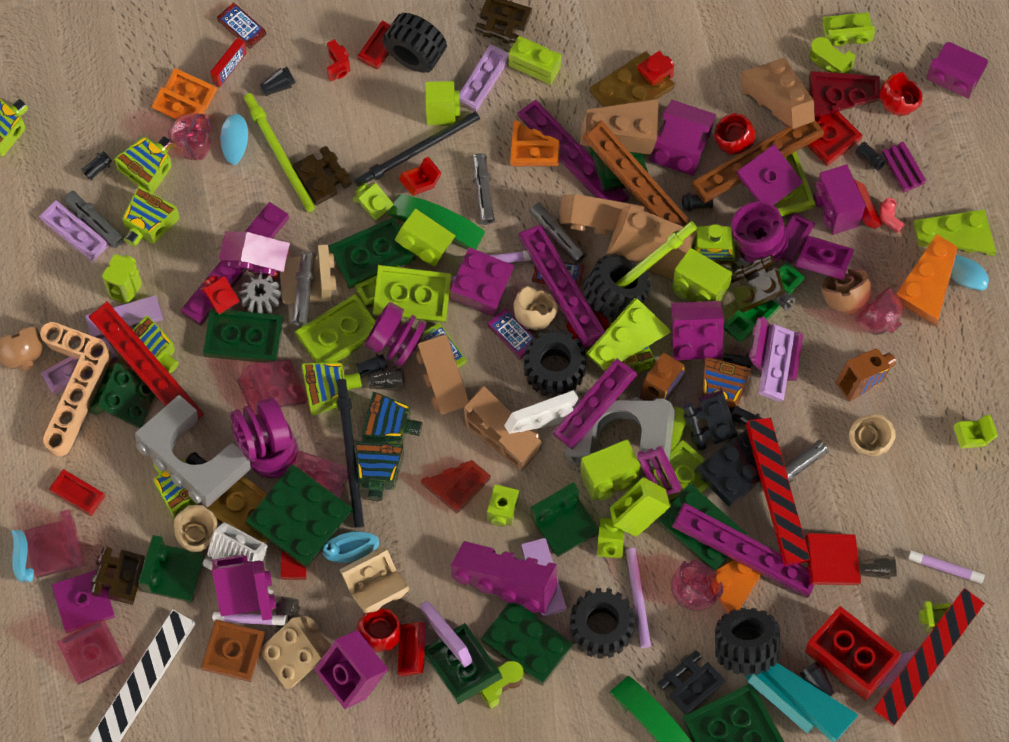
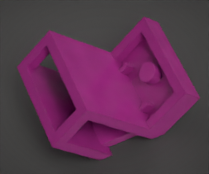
[649,99,716,176]
[212,555,276,621]

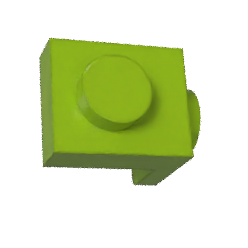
[352,183,394,221]
[953,415,998,449]
[597,517,625,559]
[919,601,952,633]

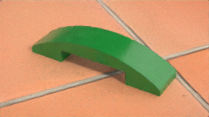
[388,194,485,250]
[723,262,805,343]
[609,675,692,742]

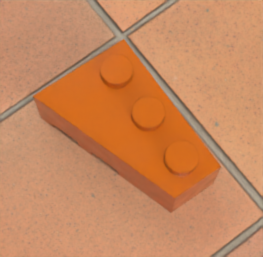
[896,234,958,326]

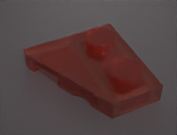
[421,460,491,514]

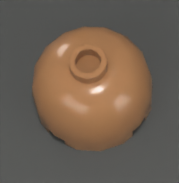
[821,269,871,314]
[0,327,43,371]

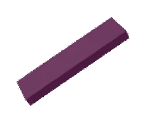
[552,358,637,450]

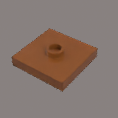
[201,619,266,682]

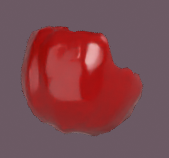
[880,71,923,117]
[714,113,756,155]
[356,608,401,653]

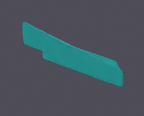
[745,663,858,742]

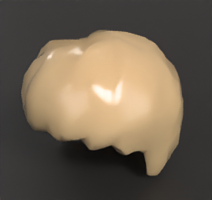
[513,286,558,330]
[849,413,896,457]
[173,504,218,552]

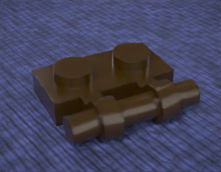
[475,0,532,44]
[292,146,352,205]
[731,254,785,313]
[90,547,146,605]

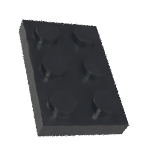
[694,429,761,507]

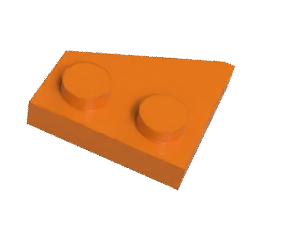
[510,121,561,166]
[705,560,762,614]

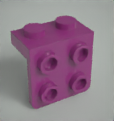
[926,42,988,99]
[749,317,803,381]

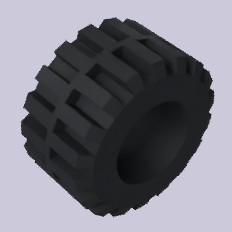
[382,12,447,73]
[583,254,651,320]
[524,329,586,398]
[569,588,635,659]
[715,608,780,676]

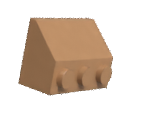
[606,206,696,280]

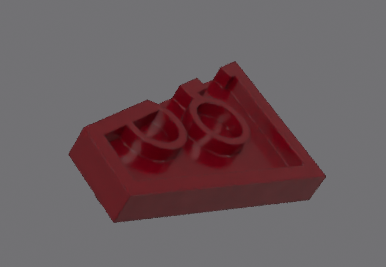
[809,71,880,118]

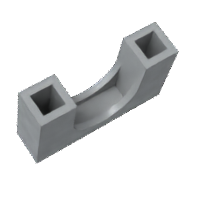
[135,395,251,508]
[565,397,675,467]

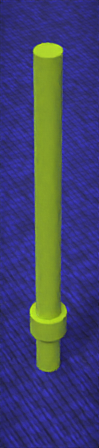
[244,93,315,213]
[590,221,697,310]

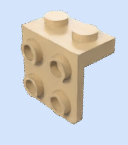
[280,245,336,304]
[339,547,410,613]
[260,616,332,689]

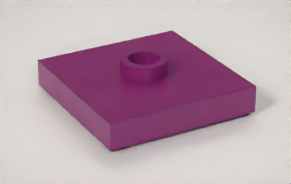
[735,144,803,205]
[796,236,854,280]
[51,570,116,633]

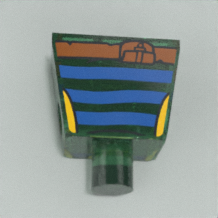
[361,392,423,446]
[355,441,404,502]

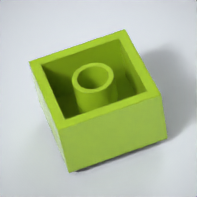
[672,248,732,303]
[580,439,640,502]

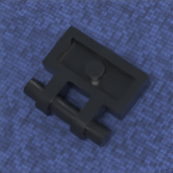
[683,389,738,451]
[657,650,725,715]

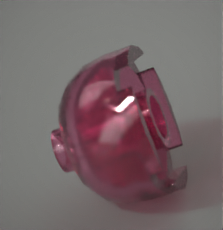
[168,112,213,161]
[855,287,904,335]
[671,560,723,611]

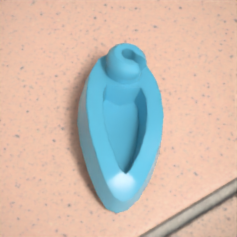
[220,114,248,166]
[950,255,989,291]
[11,530,34,583]
[323,532,379,563]

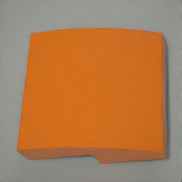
[151,68,218,128]

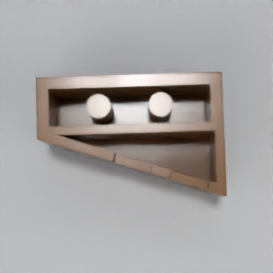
[741,57,815,129]
[580,99,658,155]
[558,194,645,235]
[415,334,469,415]
[464,386,541,471]

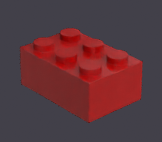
[805,606,901,701]

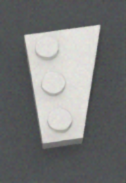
[504,390,579,434]

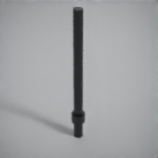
[354,111,480,187]
[336,379,364,528]

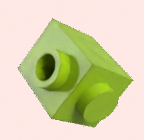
[487,484,519,527]

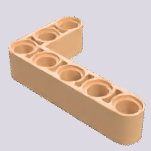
[40,322,112,456]

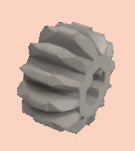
[239,274,282,314]

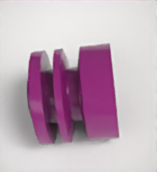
[731,201,788,264]
[364,301,426,367]
[231,397,291,462]
[250,422,299,479]

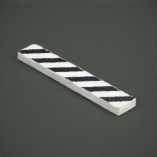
[88,610,195,742]

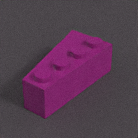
[451,541,557,614]

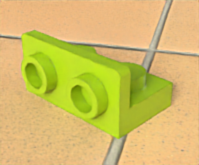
[822,12,875,47]

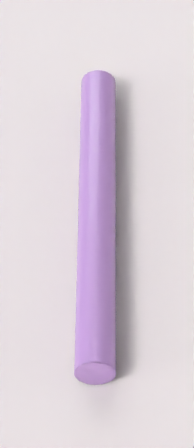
[626,548,651,648]

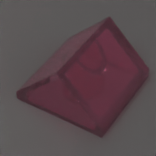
[57,619,125,685]

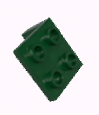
[88,363,155,428]
[530,482,599,557]
[138,535,205,602]

